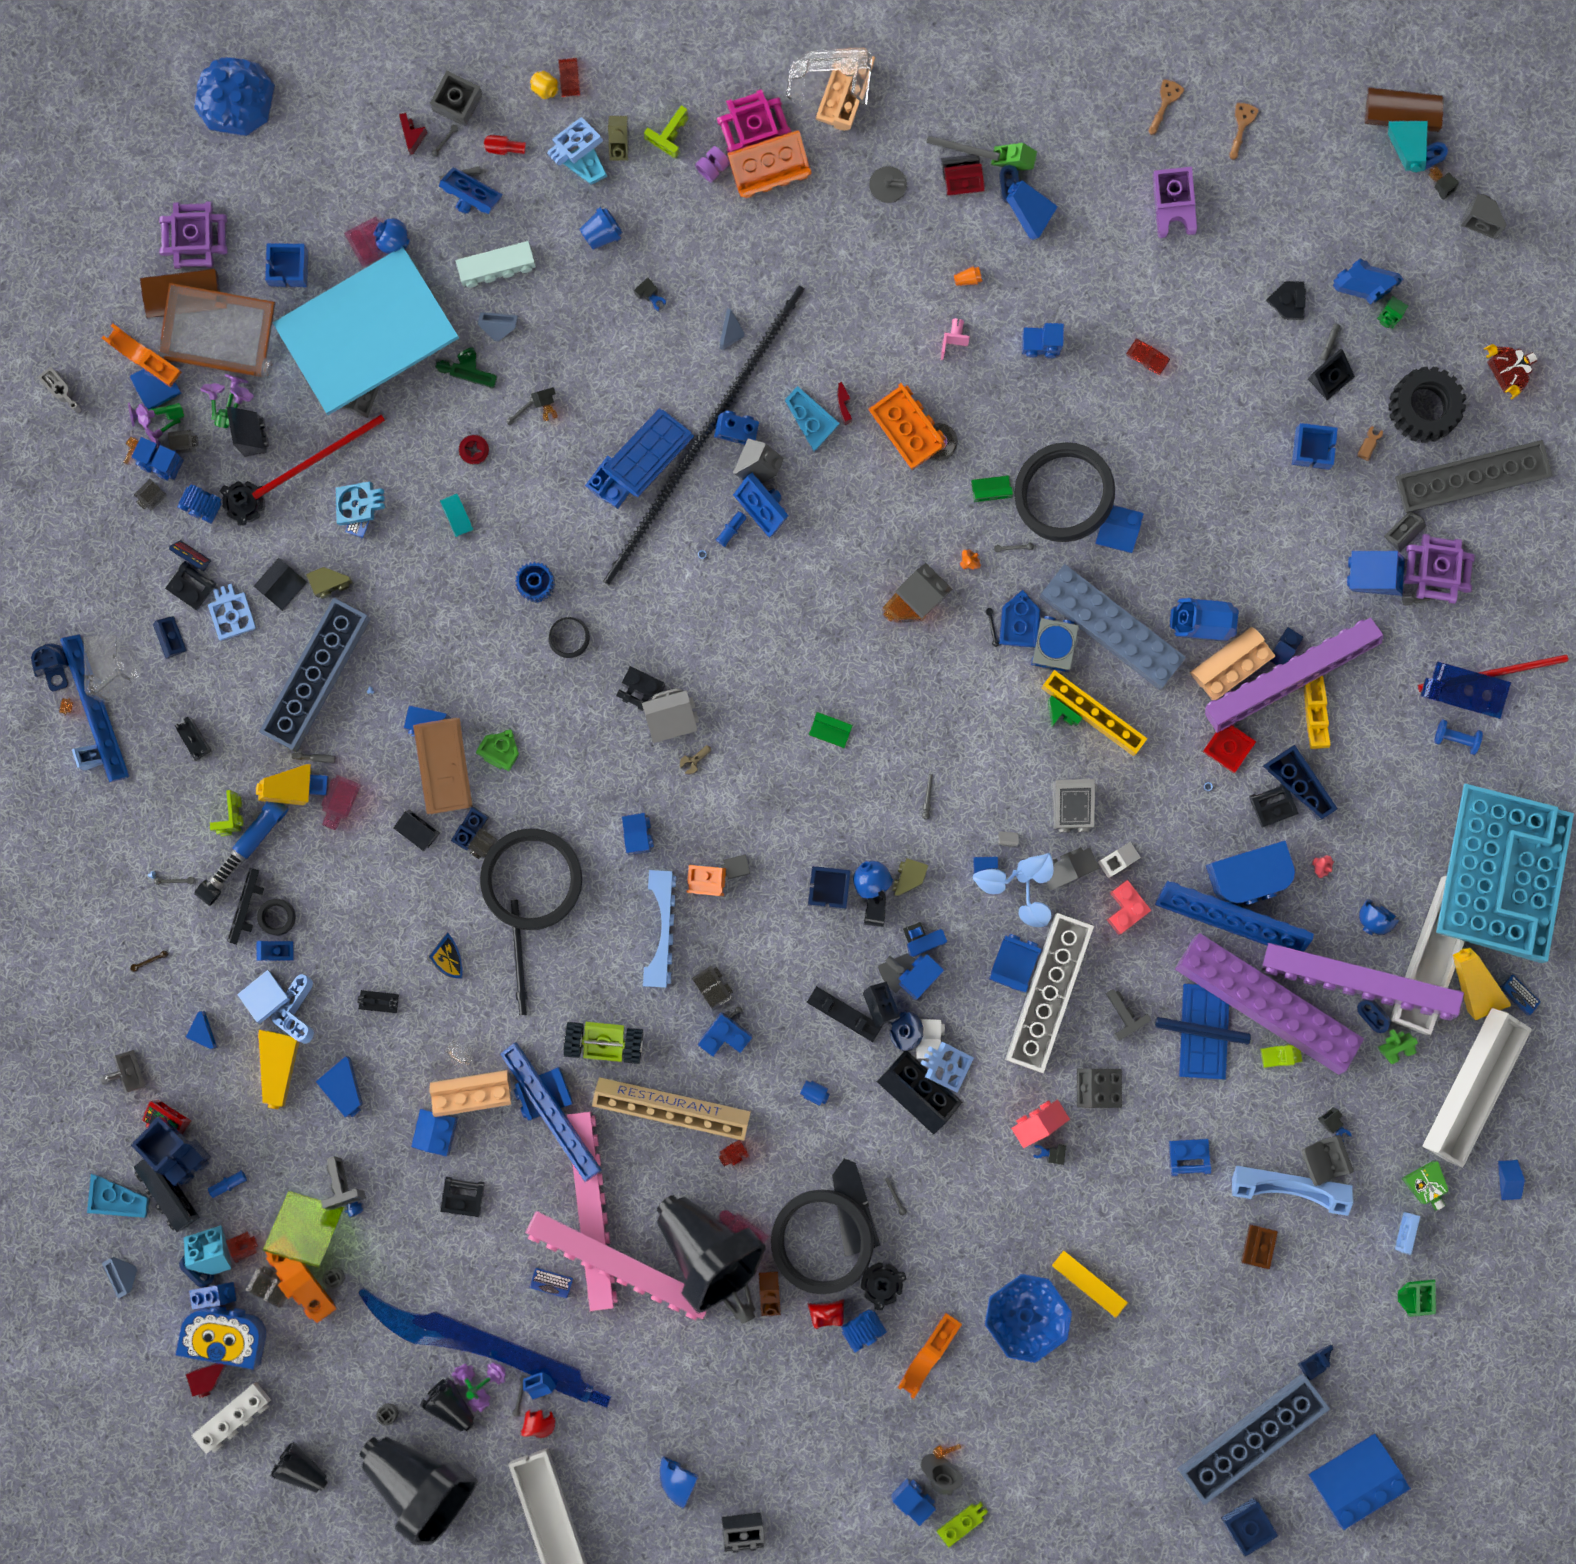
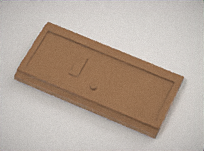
[413,718,473,814]

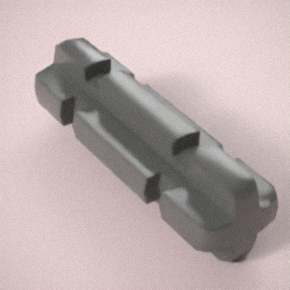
[1402,588,1439,606]

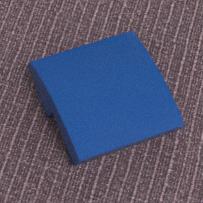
[130,369,182,409]

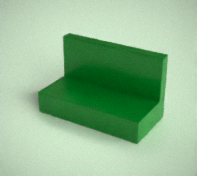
[971,475,1013,502]
[809,712,853,748]

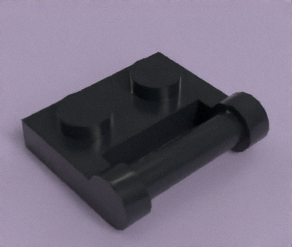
[165,561,216,611]
[1249,784,1299,828]
[440,1176,485,1217]

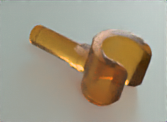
[123,437,139,464]
[933,1444,961,1459]

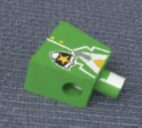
[1401,1161,1448,1211]

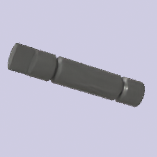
[1320,323,1340,362]

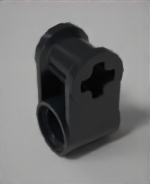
[864,891,886,927]

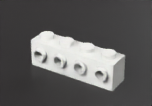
[191,1382,271,1454]

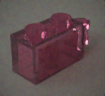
[321,775,361,830]
[719,1210,769,1244]

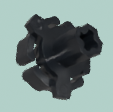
[219,481,265,526]
[860,1262,907,1310]

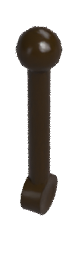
[130,950,168,972]

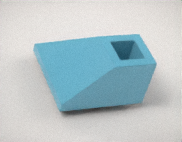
[184,1226,231,1275]

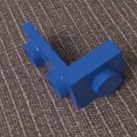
[189,1282,237,1309]

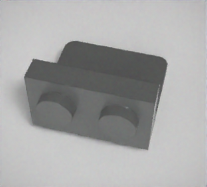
[1302,1134,1354,1186]

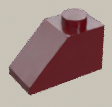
[186,1363,227,1398]

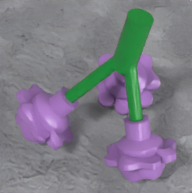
[452,1362,506,1412]

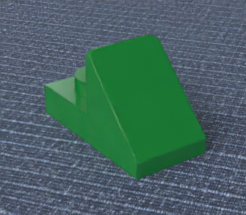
[1048,696,1082,727]

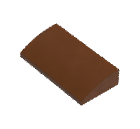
[1365,87,1443,132]
[140,269,222,318]

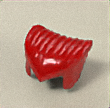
[807,1299,844,1329]
[521,1409,556,1438]

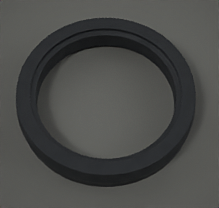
[1014,442,1115,542]
[480,828,582,930]
[771,1190,874,1294]

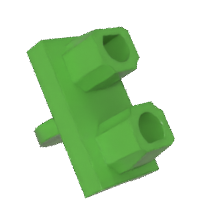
[1378,1029,1418,1064]

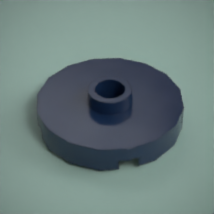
[890,1012,924,1051]

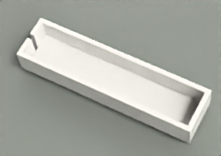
[1390,876,1465,1035]
[1423,1008,1532,1168]
[509,1448,587,1564]

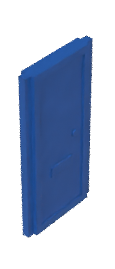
[602,408,694,497]
[1179,984,1229,1080]

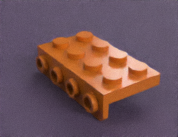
[727,130,812,198]
[868,383,946,470]

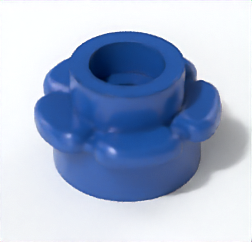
[345,1202,364,1217]

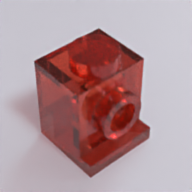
[718,1140,750,1167]
[226,1231,259,1263]

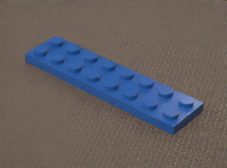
[1155,881,1314,952]

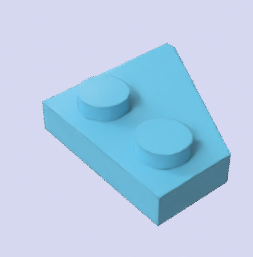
[563,148,607,185]

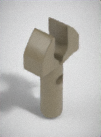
[680,745,711,774]

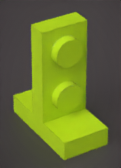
[644,105,689,159]
[1260,1044,1303,1068]

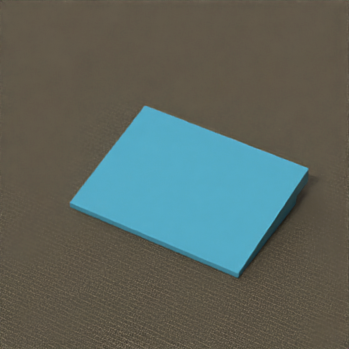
[273,246,459,415]
[1436,784,1574,964]

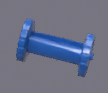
[1434,719,1483,755]

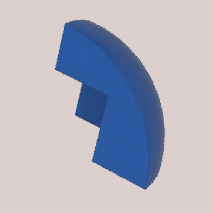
[660,1456,698,1509]

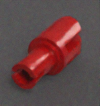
[484,135,526,155]

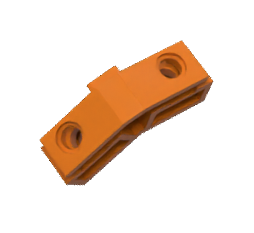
[265,1236,337,1323]

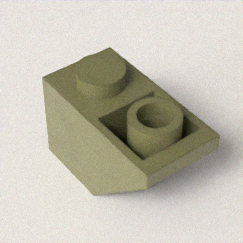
[608,116,628,160]
[306,567,353,599]
[892,858,928,897]

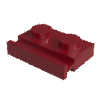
[944,163,985,196]

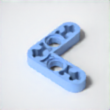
[271,974,314,1044]

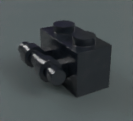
[616,666,665,711]
[722,1512,764,1553]

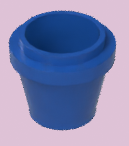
[579,206,623,250]

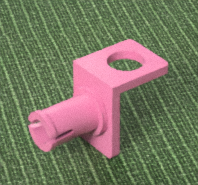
[940,319,970,360]

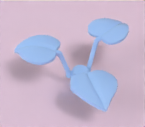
[973,853,1054,927]

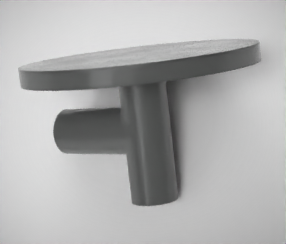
[869,166,907,203]

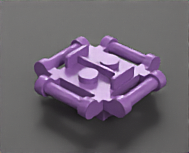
[159,201,228,269]
[1404,534,1475,604]

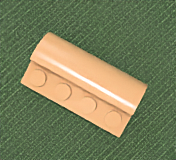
[816,49,875,130]
[1190,627,1275,701]
[430,1070,511,1117]

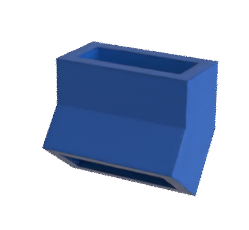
[523,1372,556,1400]

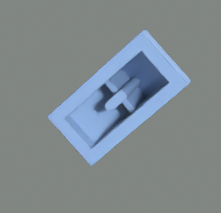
[72,745,103,770]

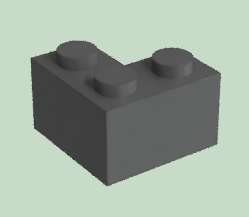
[1047,847,1100,891]

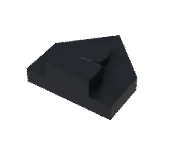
[1266,281,1306,320]

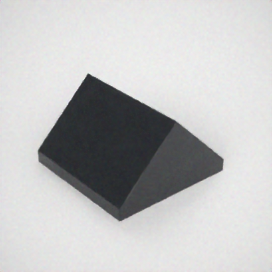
[1308,349,1355,400]
[253,558,307,611]

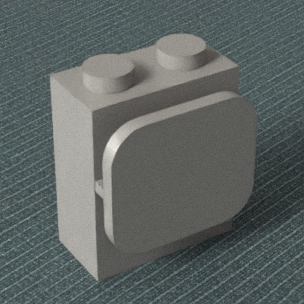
[642,688,699,743]

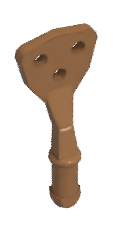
[1149,79,1184,135]
[1229,103,1259,160]

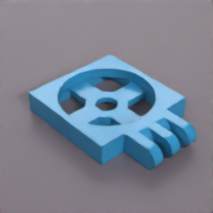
[336,481,385,526]

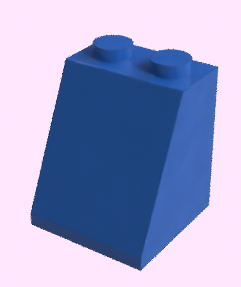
[1347,551,1405,596]

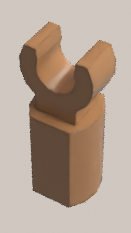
[1357,426,1383,461]

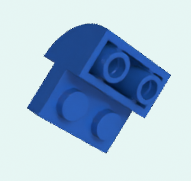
[585,455,630,509]

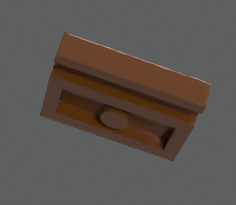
[1241,1224,1278,1270]

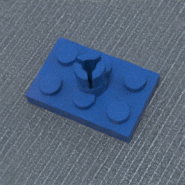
[438,167,503,214]
[733,473,789,538]

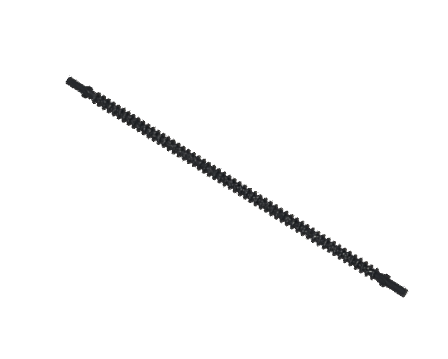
[603,285,805,586]

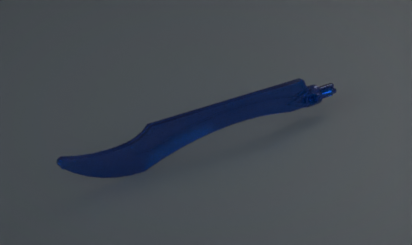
[359,1288,611,1408]

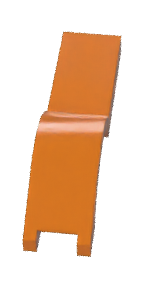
[101,323,182,387]
[897,1313,962,1399]

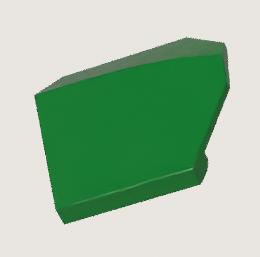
[1397,1279,1436,1317]

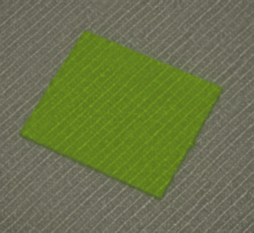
[263,1191,344,1268]

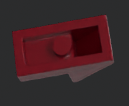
[399,112,427,155]

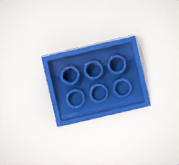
[1308,1434,1411,1530]

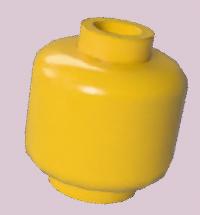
[530,71,558,99]

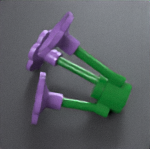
[201,374,254,428]
[128,403,184,448]

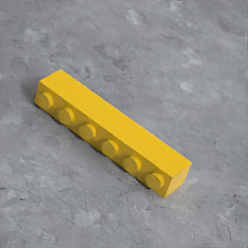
[1041,670,1148,756]

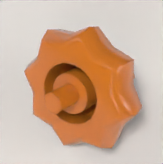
[960,549,981,570]

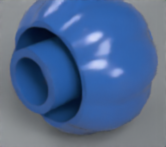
[374,218,410,254]

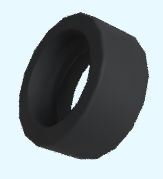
[257,899,296,936]

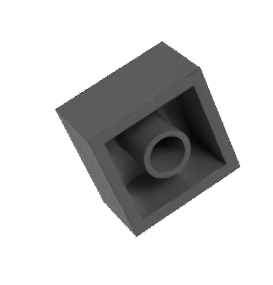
[430,71,483,127]

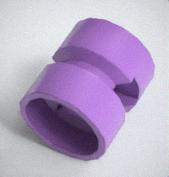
[695,146,730,182]

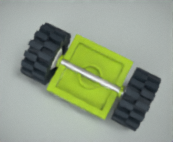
[564,1022,643,1064]

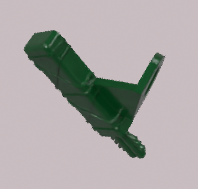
[435,347,497,389]

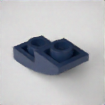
[451,807,489,851]

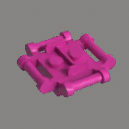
[717,89,792,153]

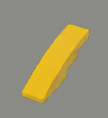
[1304,676,1331,749]
[1052,1251,1128,1318]

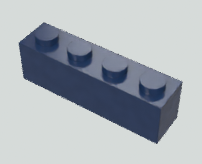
[1263,745,1338,821]

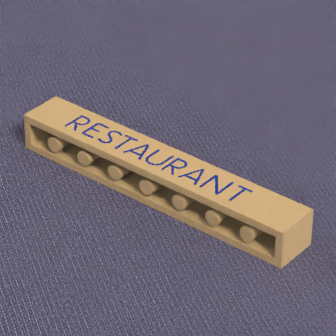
[592,1077,751,1141]

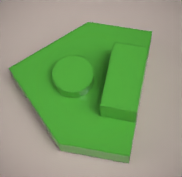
[476,729,519,771]

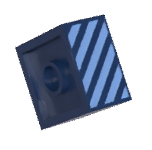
[1221,1497,1279,1557]

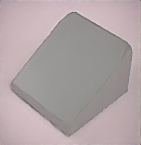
[998,831,1018,847]

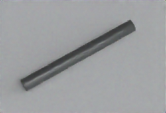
[927,136,1000,161]

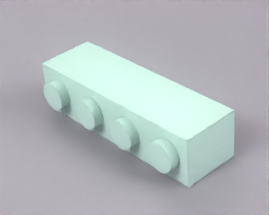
[455,241,536,288]

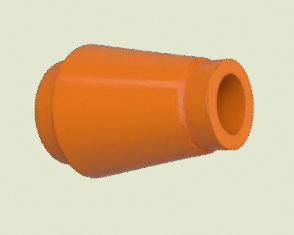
[954,266,982,286]

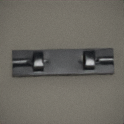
[227,868,264,945]
[806,986,882,1042]

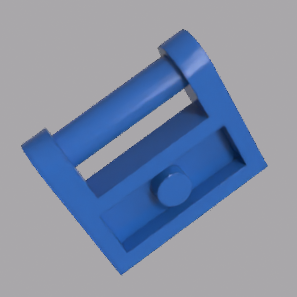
[1169,1139,1211,1176]

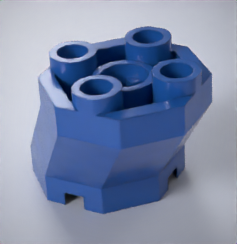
[1333,258,1404,305]
[1170,598,1239,641]

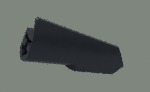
[832,1158,881,1256]

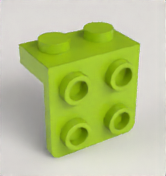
[209,790,244,837]

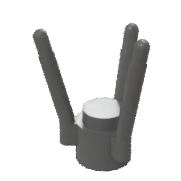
[723,1284,755,1324]

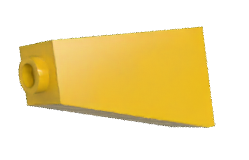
[1452,948,1511,1021]
[258,1030,299,1110]

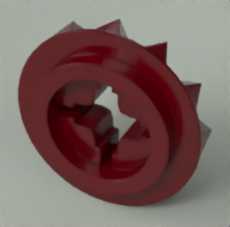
[459,435,489,465]

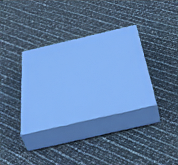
[237,970,290,1024]
[1395,1212,1420,1255]

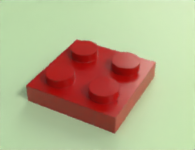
[1202,725,1256,774]

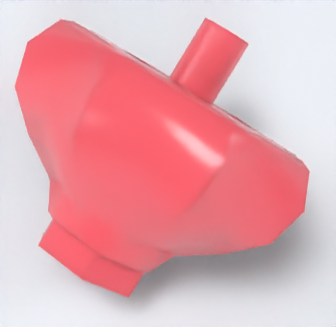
[1312,855,1334,878]

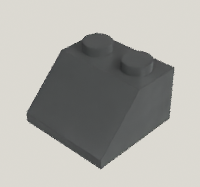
[1460,194,1506,239]
[733,438,784,483]
[895,563,953,618]

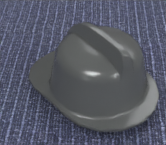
[921,1454,963,1496]

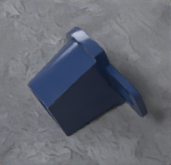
[31,643,69,691]

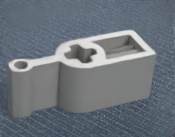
[37,366,82,413]

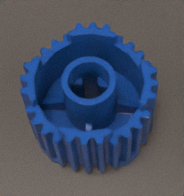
[177,484,222,524]
[515,562,555,603]
[841,1309,887,1353]

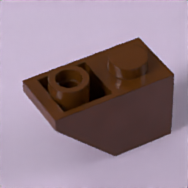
[759,1271,781,1316]

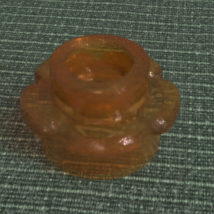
[59,698,74,716]

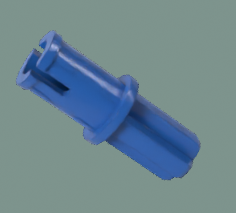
[715,511,746,547]
[208,1170,247,1198]

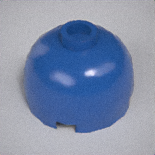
[853,861,893,898]
[1359,899,1399,935]

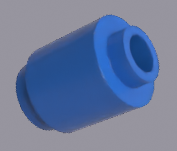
[800,1080,830,1106]

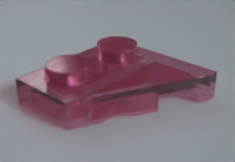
[344,217,379,267]

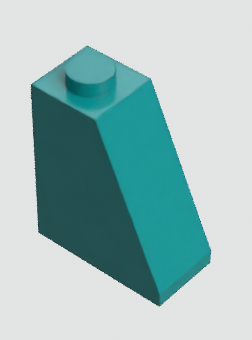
[1388,121,1427,172]

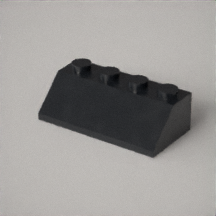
[877,1050,962,1135]
[133,1159,200,1232]

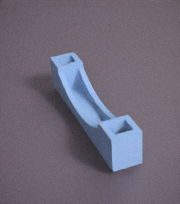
[643,870,676,988]
[1232,1166,1353,1216]

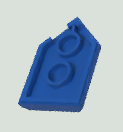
[999,590,1040,648]

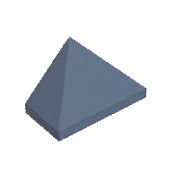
[719,308,744,350]
[478,312,518,341]
[102,1257,137,1299]

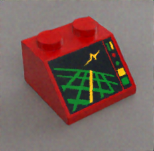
[142,1100,192,1135]

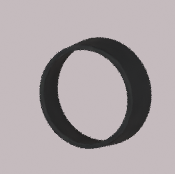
[548,617,590,658]

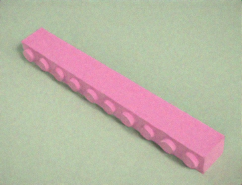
[567,1111,618,1311]
[525,1211,706,1321]

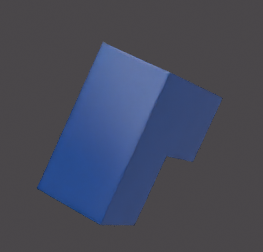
[973,857,998,882]

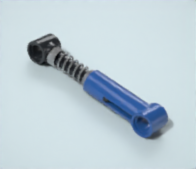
[194,802,289,906]

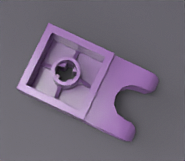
[1152,167,1197,238]

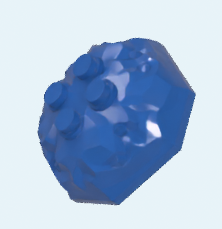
[194,57,275,136]
[984,1274,1072,1363]

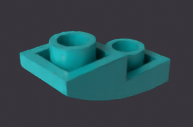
[439,493,473,537]

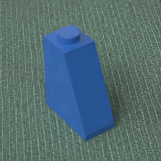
[1006,180,1058,240]
[316,1056,363,1118]

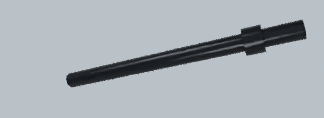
[510,899,528,1016]

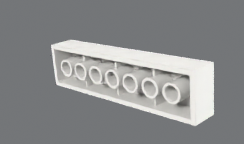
[1005,913,1094,1073]

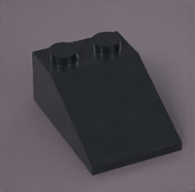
[226,407,269,457]

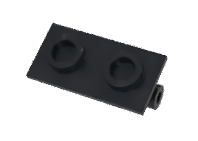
[357,990,399,1013]

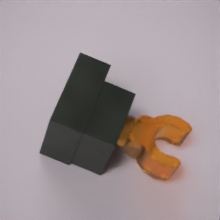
[1428,166,1459,200]
[531,387,558,421]

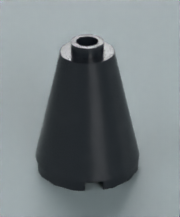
[420,1377,474,1432]
[270,1442,328,1493]

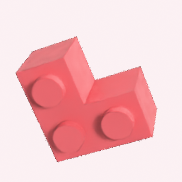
[1107,880,1151,935]
[1011,1100,1070,1148]

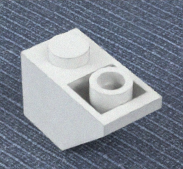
[1098,841,1141,878]

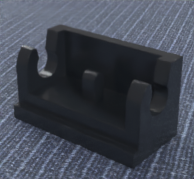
[175,717,211,761]
[393,810,440,851]
[863,981,900,1028]

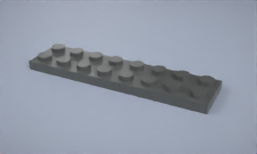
[1395,440,1553,513]

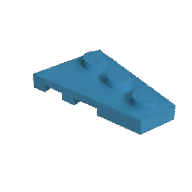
[785,386,840,452]
[87,1173,149,1218]

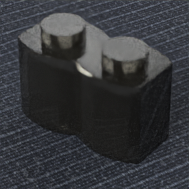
[692,966,733,1010]
[246,1266,287,1308]

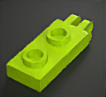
[936,1502,988,1548]

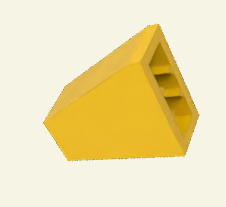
[256,764,311,806]

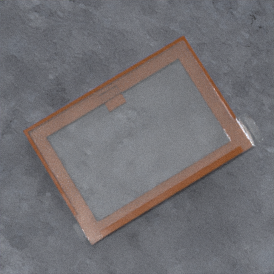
[154,283,276,378]

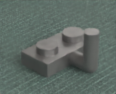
[101,1050,145,1093]

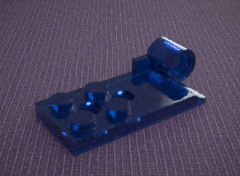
[1420,661,1511,719]

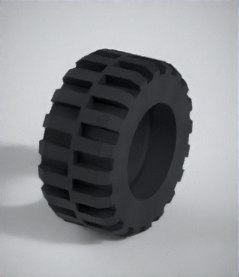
[1388,366,1466,443]

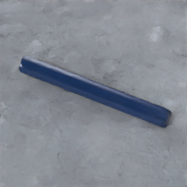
[1155,1017,1251,1045]

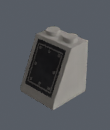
[1052,779,1095,833]

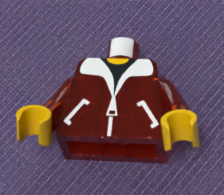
[1484,344,1537,400]

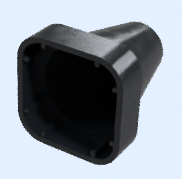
[657,1195,766,1313]
[359,1437,478,1546]

